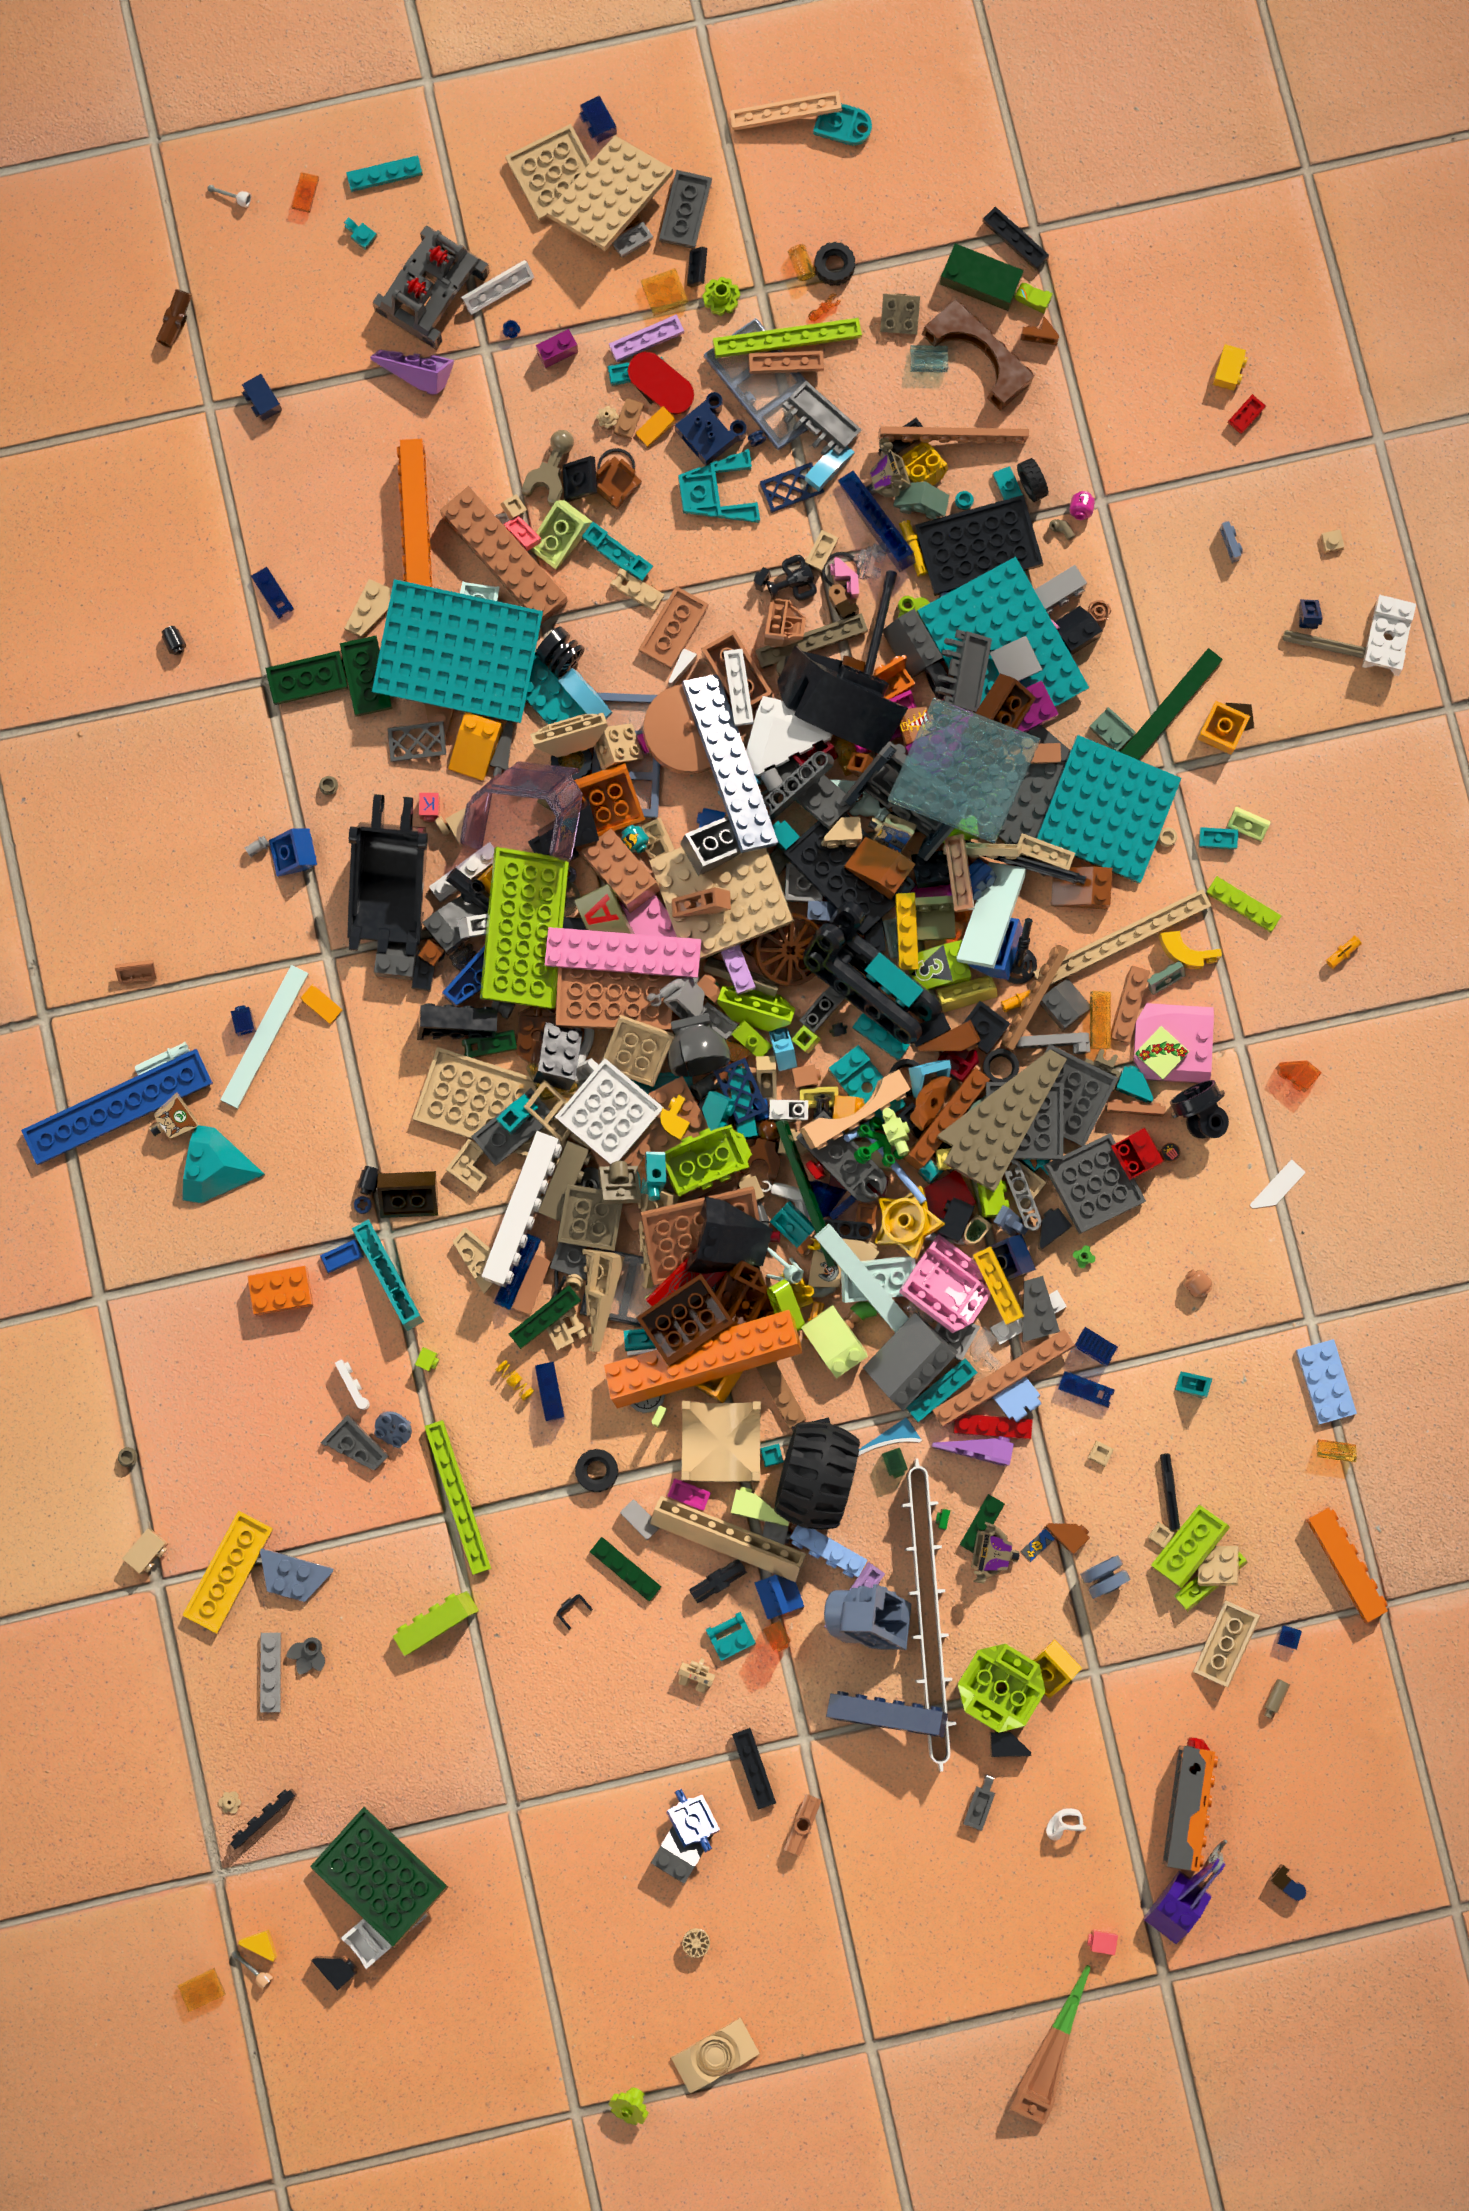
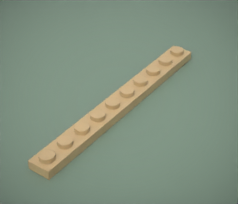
[1033,889,1212,986]

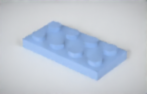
[1296,1339,1357,1425]

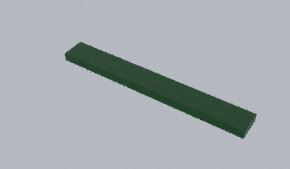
[1120,648,1223,760]
[775,1120,838,1268]

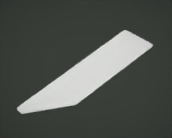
[1250,1160,1305,1208]

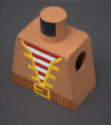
[898,707,942,747]

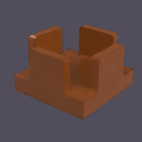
[596,456,642,509]

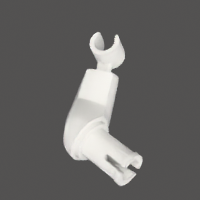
[761,1180,810,1218]

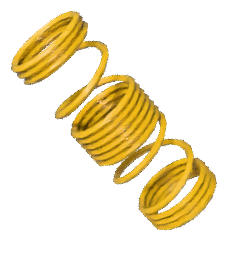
[495,1360,534,1401]

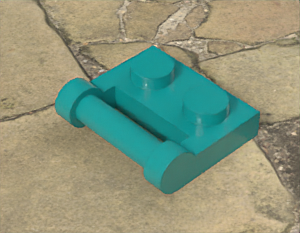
[705,1612,756,1661]

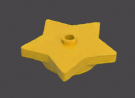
[875,1186,945,1259]

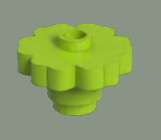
[703,277,740,316]
[608,2087,649,2125]

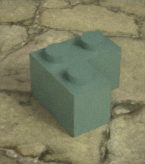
[893,481,950,519]

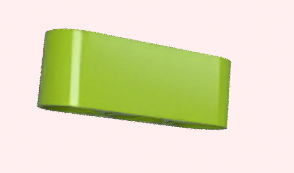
[767,1279,805,1332]

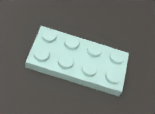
[841,1256,915,1303]

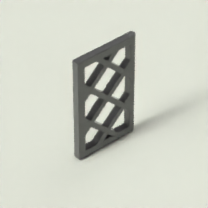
[387,721,447,762]

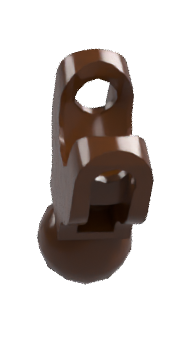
[740,1119,781,1181]

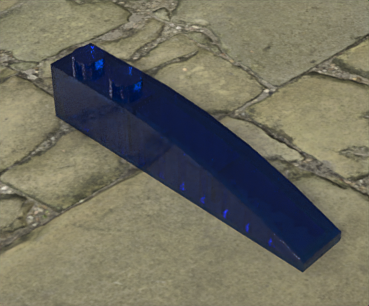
[838,471,916,572]

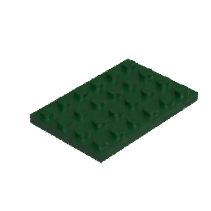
[310,1807,449,1948]

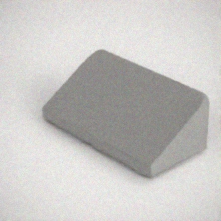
[620,1499,659,1540]

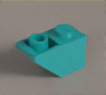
[772,820,800,851]
[702,1091,736,1131]
[496,1094,538,1135]

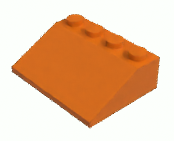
[554,762,645,837]

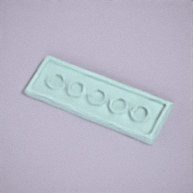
[956,862,1027,968]

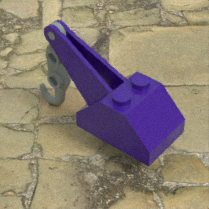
[1144,1840,1227,1944]

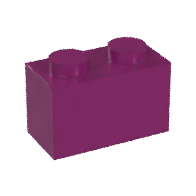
[536,329,578,369]

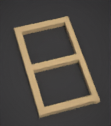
[524,1080,571,1143]

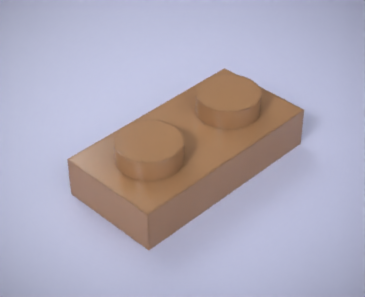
[614,398,644,440]

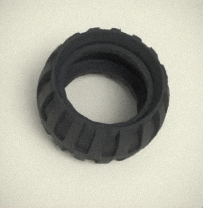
[774,1422,860,1530]

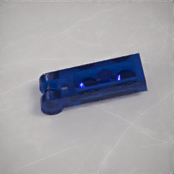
[251,566,294,620]
[1057,1371,1115,1408]

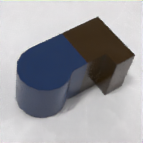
[1269,1864,1306,1901]

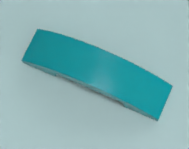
[582,522,653,581]

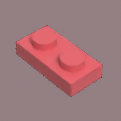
[503,515,541,551]

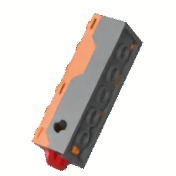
[1162,1737,1218,1872]

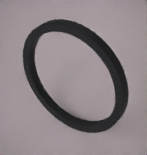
[598,448,635,470]
[822,552,860,589]

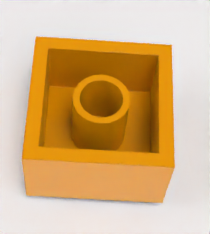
[1197,701,1250,755]

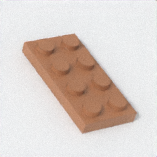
[639,586,709,669]

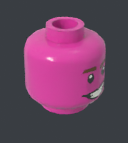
[1069,491,1095,520]

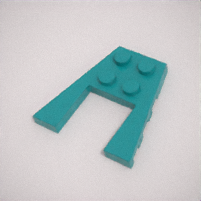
[678,449,760,523]

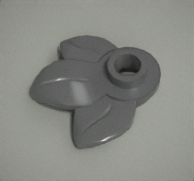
[286,1637,325,1674]

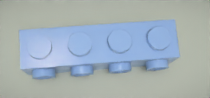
[790,1525,868,1579]

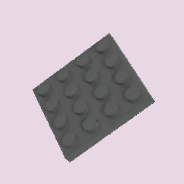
[1044,1044,1118,1146]
[986,1082,1064,1160]
[1044,1133,1146,1234]

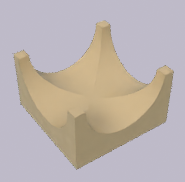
[681,1401,761,1482]

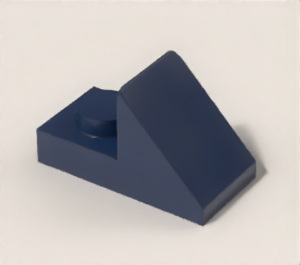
[1299,599,1323,629]

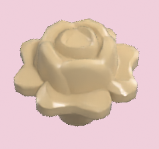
[596,406,619,428]

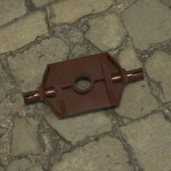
[516,1006,556,1077]

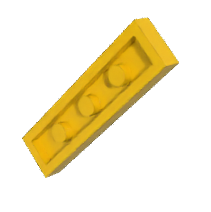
[895,893,919,970]
[973,1247,1024,1325]

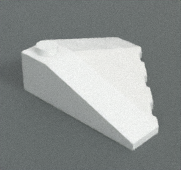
[746,696,833,776]

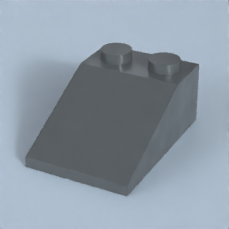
[680,816,741,876]
[422,896,487,955]
[651,1826,713,1884]

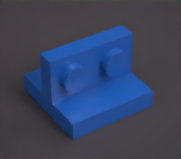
[755,1574,804,1620]

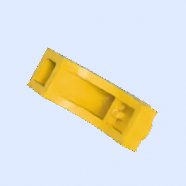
[1159,931,1222,970]

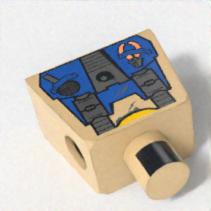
[868,814,917,853]

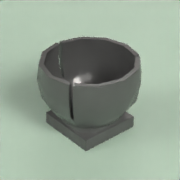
[668,1013,730,1077]

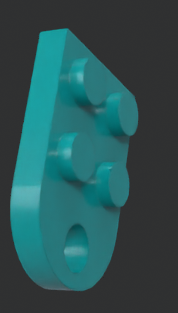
[813,103,872,146]

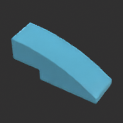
[805,445,855,492]
[559,668,613,719]

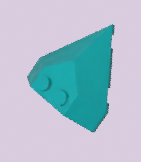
[183,1125,265,1203]

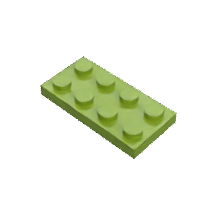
[1151,1505,1230,1589]

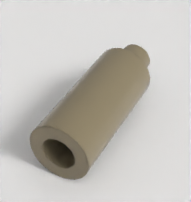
[1264,1679,1290,1719]

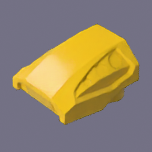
[902,442,949,486]

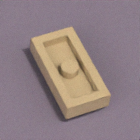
[805,530,839,572]

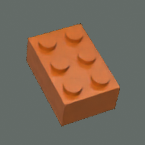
[248,1266,314,1316]

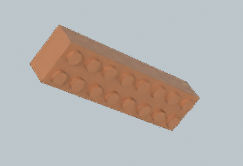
[440,486,568,624]

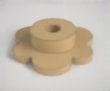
[218,1791,241,1814]

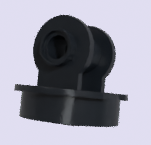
[1170,1080,1229,1139]

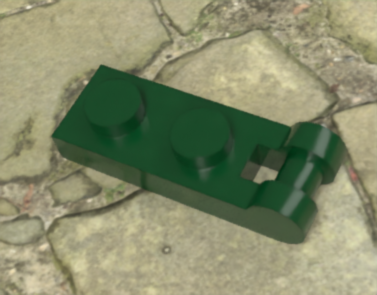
[461,1030,517,1058]

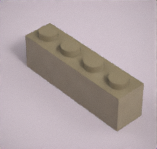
[538,1141,592,1221]

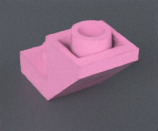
[830,558,859,599]

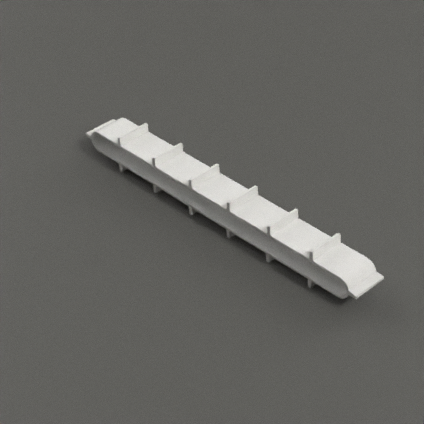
[901,1459,956,1772]

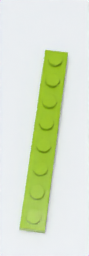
[712,318,862,358]
[424,1420,492,1575]

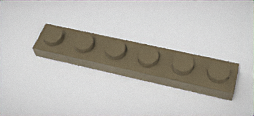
[755,613,868,669]

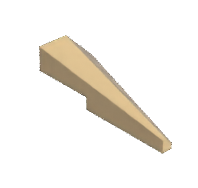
[638,1188,679,1288]
[582,1248,624,1352]

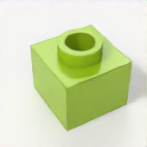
[791,1025,821,1054]
[415,1347,440,1372]

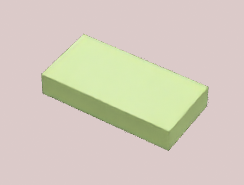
[651,1406,667,1428]

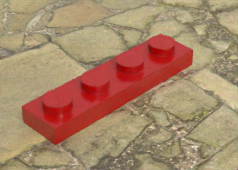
[953,1414,1033,1439]

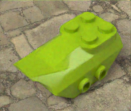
[665,1125,752,1196]

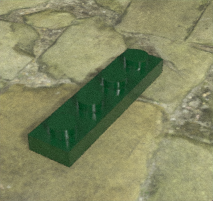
[509,1286,581,1349]
[589,1537,662,1602]

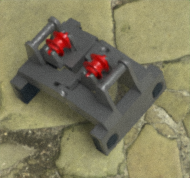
[372,225,490,350]

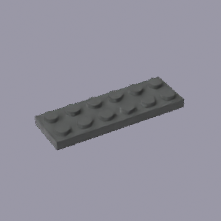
[764,756,856,830]

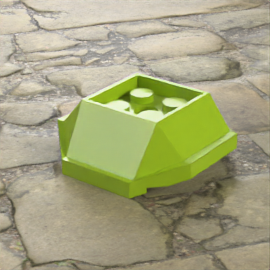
[957,1644,1045,1733]

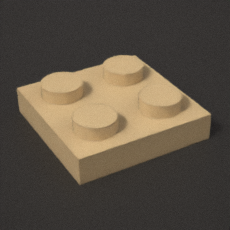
[1198,1546,1239,1586]

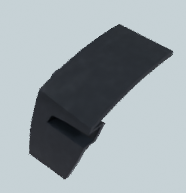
[777,646,908,753]

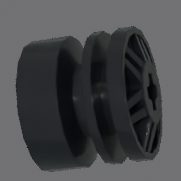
[535,626,585,677]

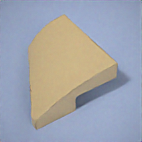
[640,817,675,859]

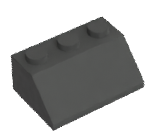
[883,609,943,678]

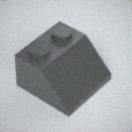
[374,942,419,981]
[1039,978,1092,1031]

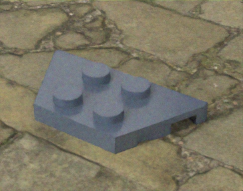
[260,1548,334,1602]

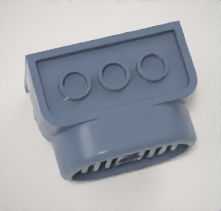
[824,1584,911,1650]

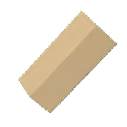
[1193,1600,1261,1688]

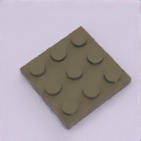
[557,1184,623,1251]

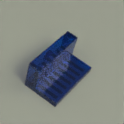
[1074,1327,1118,1367]

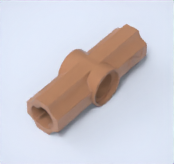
[784,1794,822,1856]

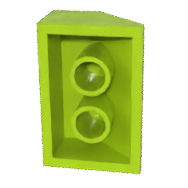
[977,1179,1010,1220]

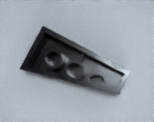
[417,1003,497,1040]

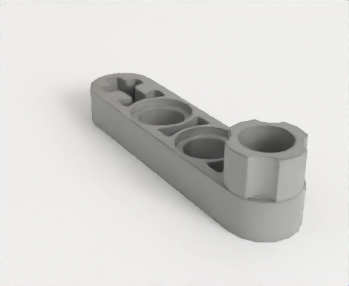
[1016,1033,1091,1054]
[1005,1159,1042,1231]

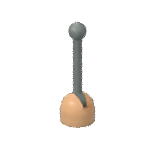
[232,1951,273,1990]

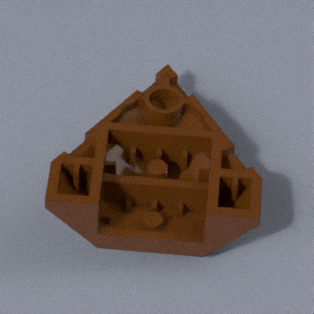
[715,1260,775,1329]

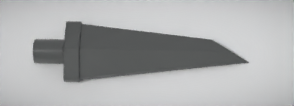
[489,721,513,778]

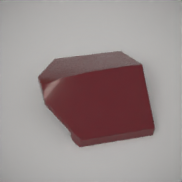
[937,1049,979,1082]

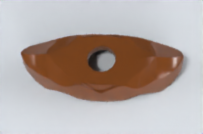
[910,1076,952,1131]

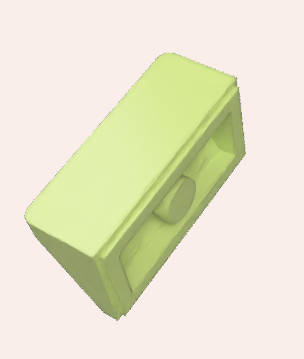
[1227,807,1270,842]

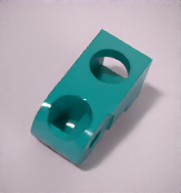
[918,1159,944,1185]

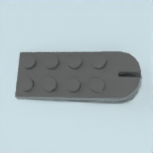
[796,1110,887,1203]

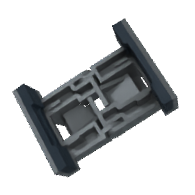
[842,741,971,861]

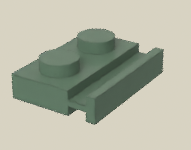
[1089,707,1136,751]

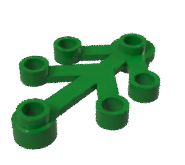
[854,1117,906,1167]

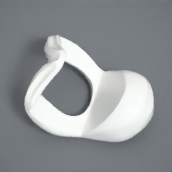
[1046,1808,1086,1841]

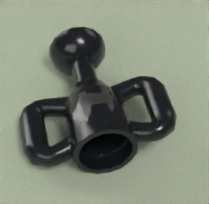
[766,555,817,601]

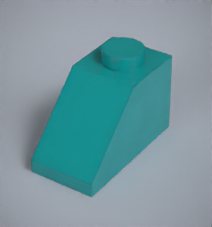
[1115,1065,1153,1104]

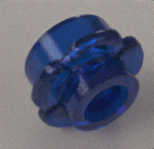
[503,320,521,338]

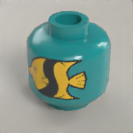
[621,825,649,854]

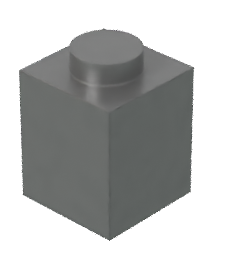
[762,1521,791,1545]

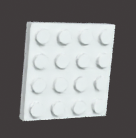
[555,1058,664,1164]

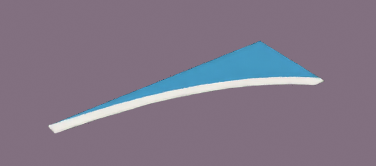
[858,1417,922,1456]

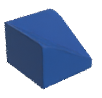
[753,1099,769,1122]

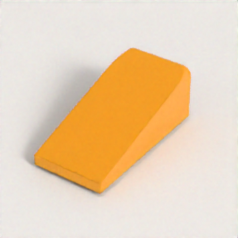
[635,406,675,447]
[300,984,343,1025]

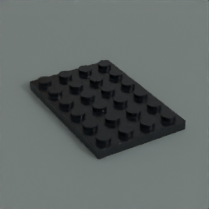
[915,495,1044,596]
[783,814,916,936]

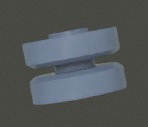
[1080,1555,1131,1599]

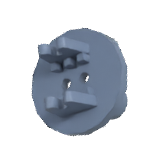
[374,1411,412,1448]

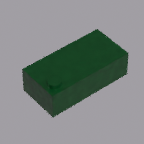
[940,243,1024,311]

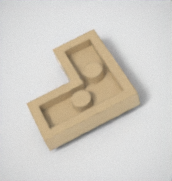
[446,1139,488,1193]

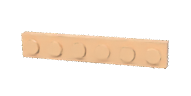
[730,91,842,131]

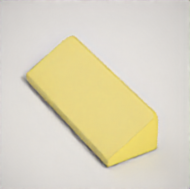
[936,976,998,1012]

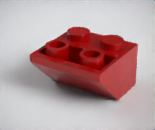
[1111,1128,1165,1180]

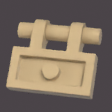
[546,1307,587,1351]

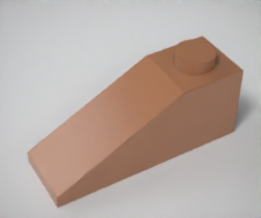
[672,887,731,918]

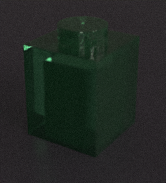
[881,1447,908,1479]

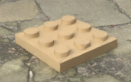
[601,1015,674,1087]

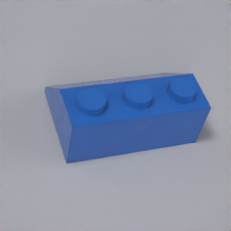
[968,918,1023,980]

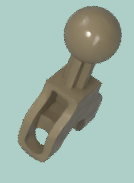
[522,430,574,507]

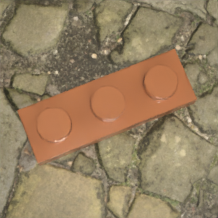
[1106,1100,1166,1117]

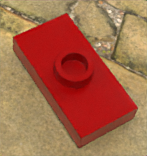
[1228,394,1266,435]
[805,1160,827,1180]

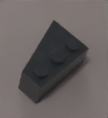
[538,799,599,855]

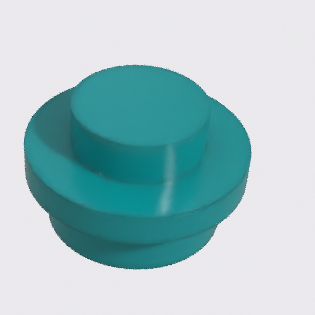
[955,491,974,510]

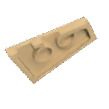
[453,1227,494,1294]

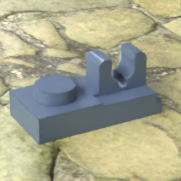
[994,1205,1028,1237]

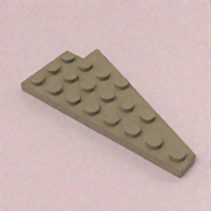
[936,1049,1067,1192]

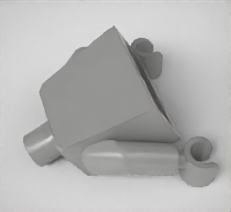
[647,977,705,1019]

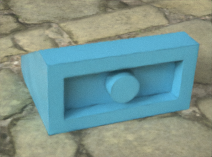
[909,1060,951,1098]

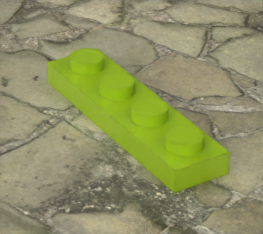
[1206,876,1282,933]
[1174,1552,1248,1612]

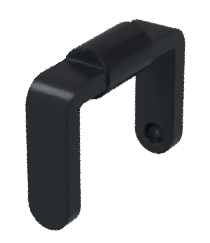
[557,1594,593,1630]

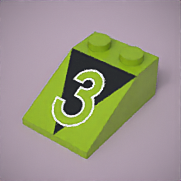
[908,940,971,990]

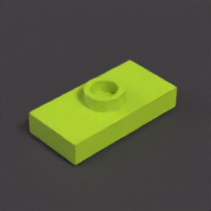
[731,1020,772,1057]

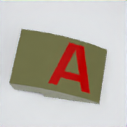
[575,883,635,934]

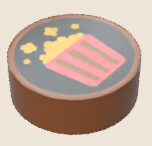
[1160,1143,1180,1163]

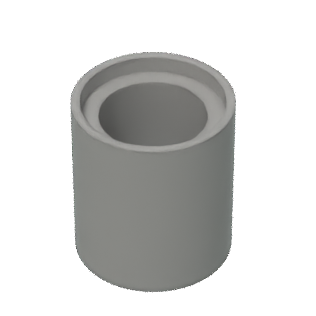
[760,768,783,793]

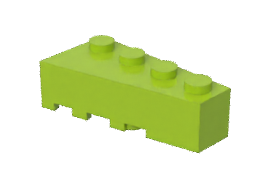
[393,1591,479,1656]

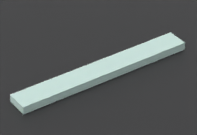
[220,965,309,1109]
[814,1224,909,1333]

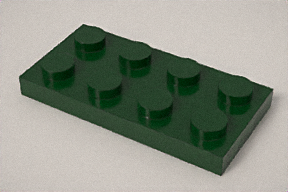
[340,635,392,717]
[265,651,348,705]

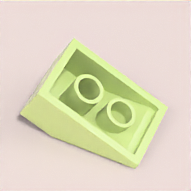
[530,500,592,569]
[801,1305,868,1379]
[731,1487,789,1527]

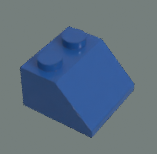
[269,828,317,877]

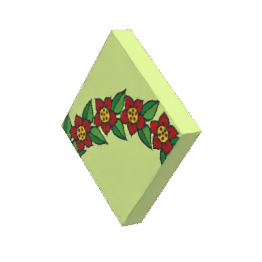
[1135,1026,1189,1080]

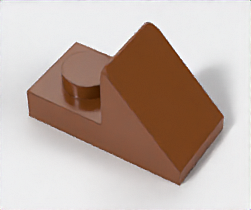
[1021,316,1059,346]

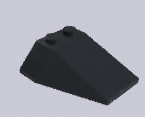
[685,1196,773,1274]

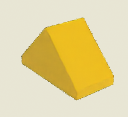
[238,1929,277,1962]

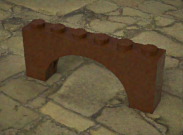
[922,299,1034,411]

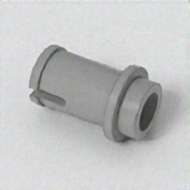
[244,836,270,857]

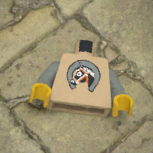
[801,1238,841,1298]

